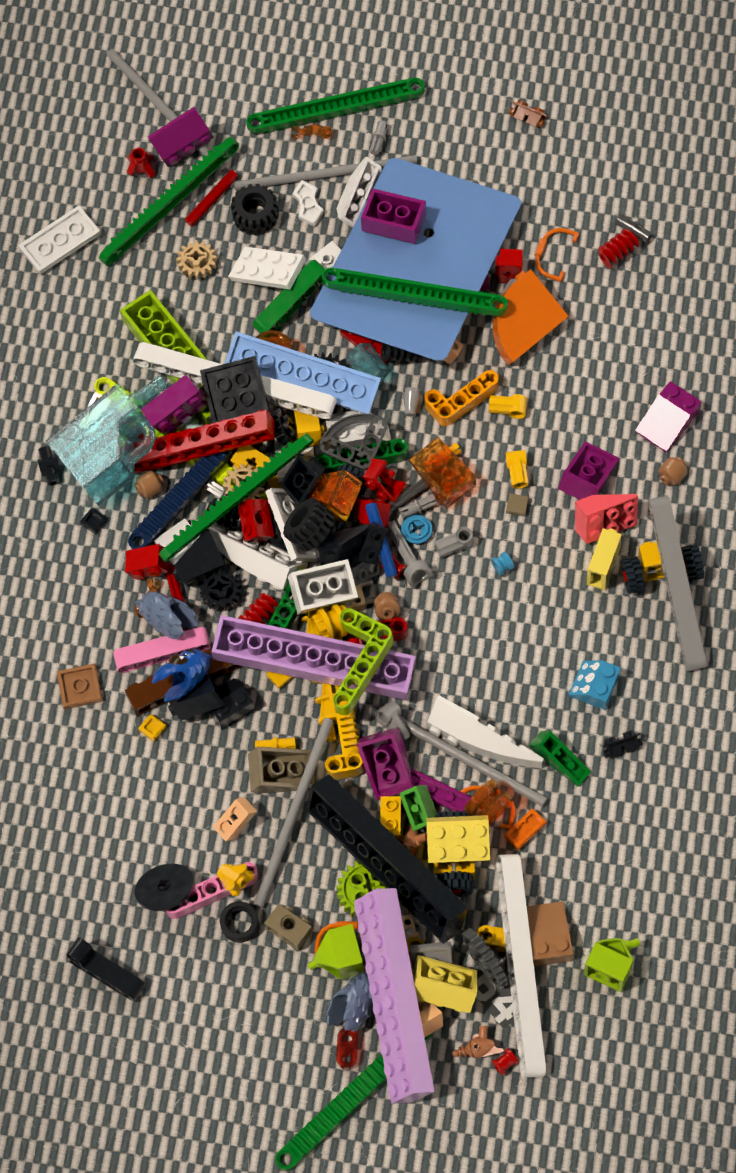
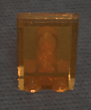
[409,437,476,509]

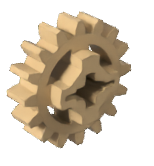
[176,240,217,280]
[223,464,265,506]

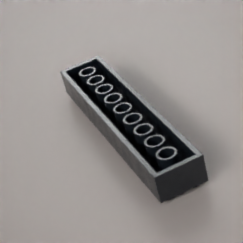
[306,774,468,944]

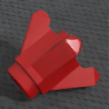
[126,148,156,178]

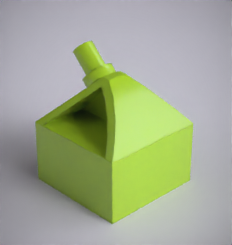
[308,924,364,980]
[584,938,641,992]

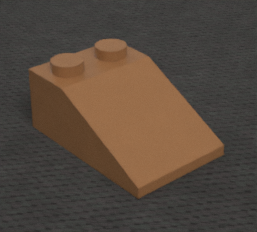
[527,901,573,967]

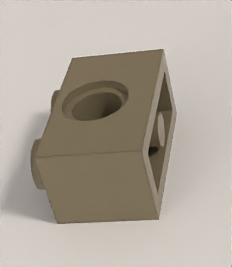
[264,904,313,951]

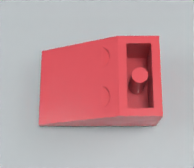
[575,494,638,544]

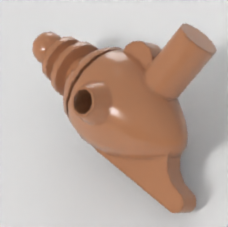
[400,822,427,855]
[452,1026,504,1058]

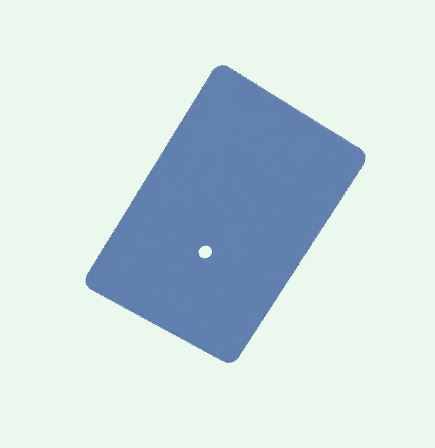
[310,158,521,361]

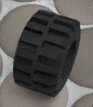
[231,184,279,235]
[283,498,335,552]

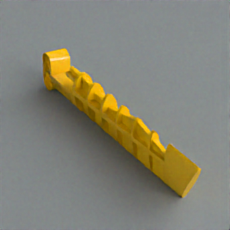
[301,607,364,780]

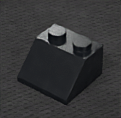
[280,454,325,506]
[209,678,255,731]

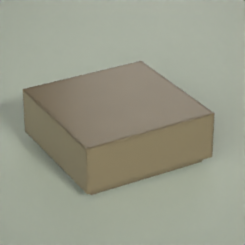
[506,493,529,517]

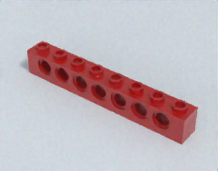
[125,410,275,474]

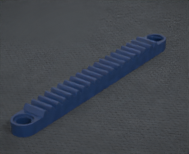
[128,448,238,549]

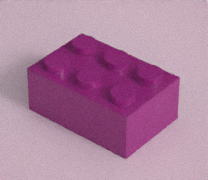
[361,188,427,244]
[141,375,208,435]

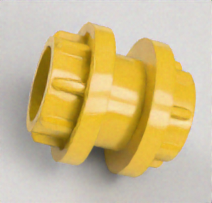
[311,604,352,639]

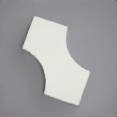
[292,180,324,227]

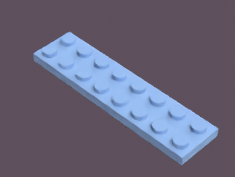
[225,331,381,414]

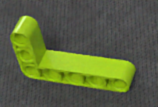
[333,608,394,715]

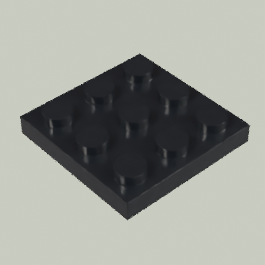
[200,356,270,423]

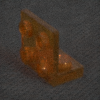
[310,470,362,516]

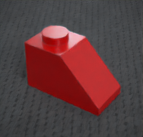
[353,497,391,527]

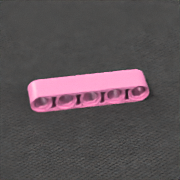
[113,627,211,673]
[166,862,259,919]

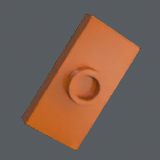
[504,808,547,851]

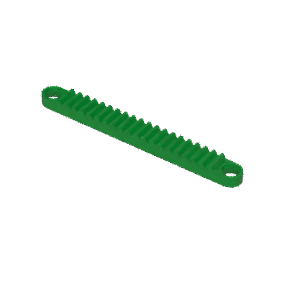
[246,77,425,134]
[99,137,239,266]
[322,268,508,316]
[158,433,314,562]
[275,1033,433,1172]

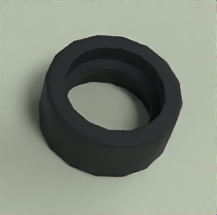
[219,901,259,943]

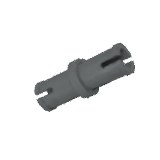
[615,214,653,243]

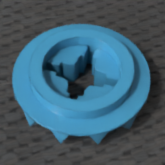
[401,515,432,545]

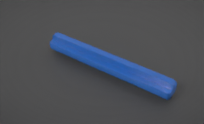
[365,503,397,578]

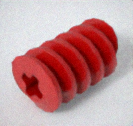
[598,229,639,268]
[238,593,278,624]

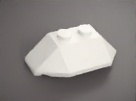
[336,157,382,228]
[314,411,391,457]

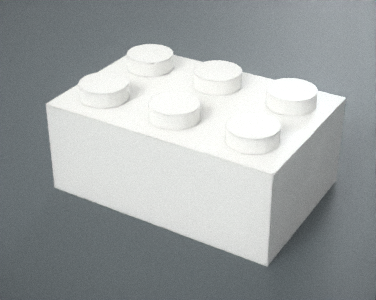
[288,559,358,614]

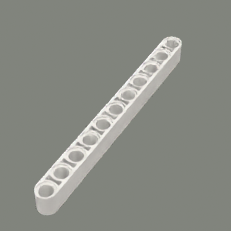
[133,342,337,419]
[496,854,546,1078]

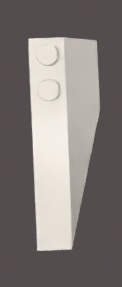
[195,520,309,590]
[427,696,544,769]

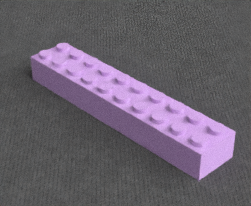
[212,615,416,700]
[354,888,435,1104]

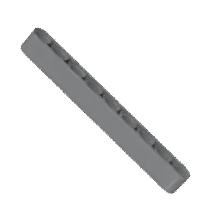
[648,495,707,672]

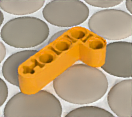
[425,370,498,426]

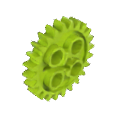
[336,861,400,917]

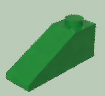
[528,730,591,787]

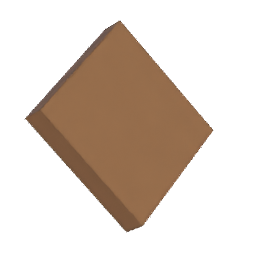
[57,663,103,710]

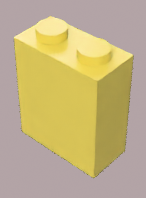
[586,528,622,591]

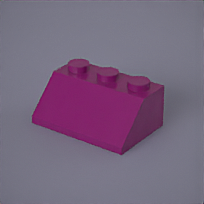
[148,107,214,167]

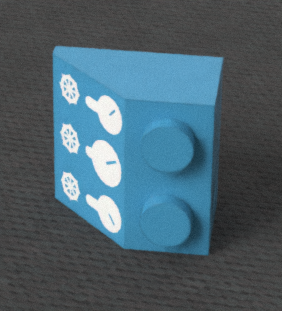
[568,660,621,710]

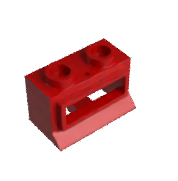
[363,458,406,502]

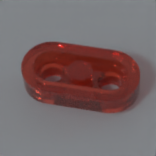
[336,1028,358,1070]

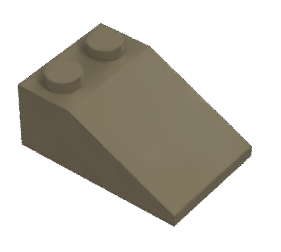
[248,747,315,793]

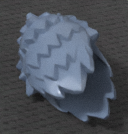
[135,591,199,639]
[326,973,373,1032]

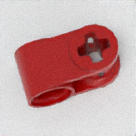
[370,617,408,642]

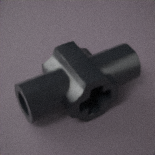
[37,446,61,486]

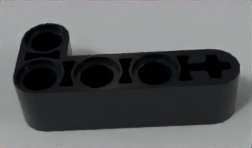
[66,937,146,1002]

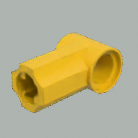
[489,394,527,419]
[506,450,528,489]

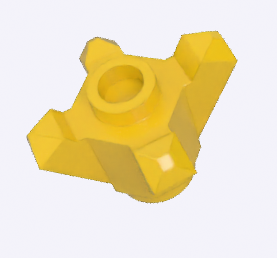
[217,863,254,896]

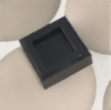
[80,507,107,535]

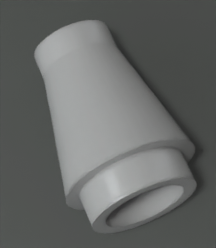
[403,387,422,417]

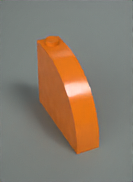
[493,269,568,365]

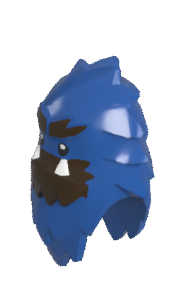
[152,648,212,702]

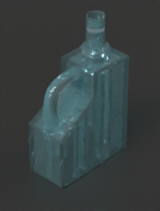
[46,375,169,506]

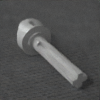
[385,521,434,588]

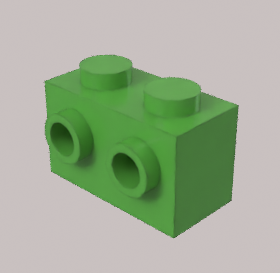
[399,785,437,831]

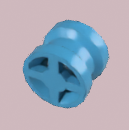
[491,551,514,576]

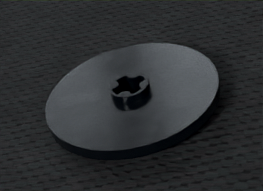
[134,863,195,911]

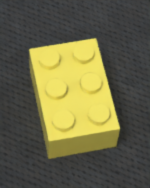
[426,815,490,863]
[412,955,477,1013]

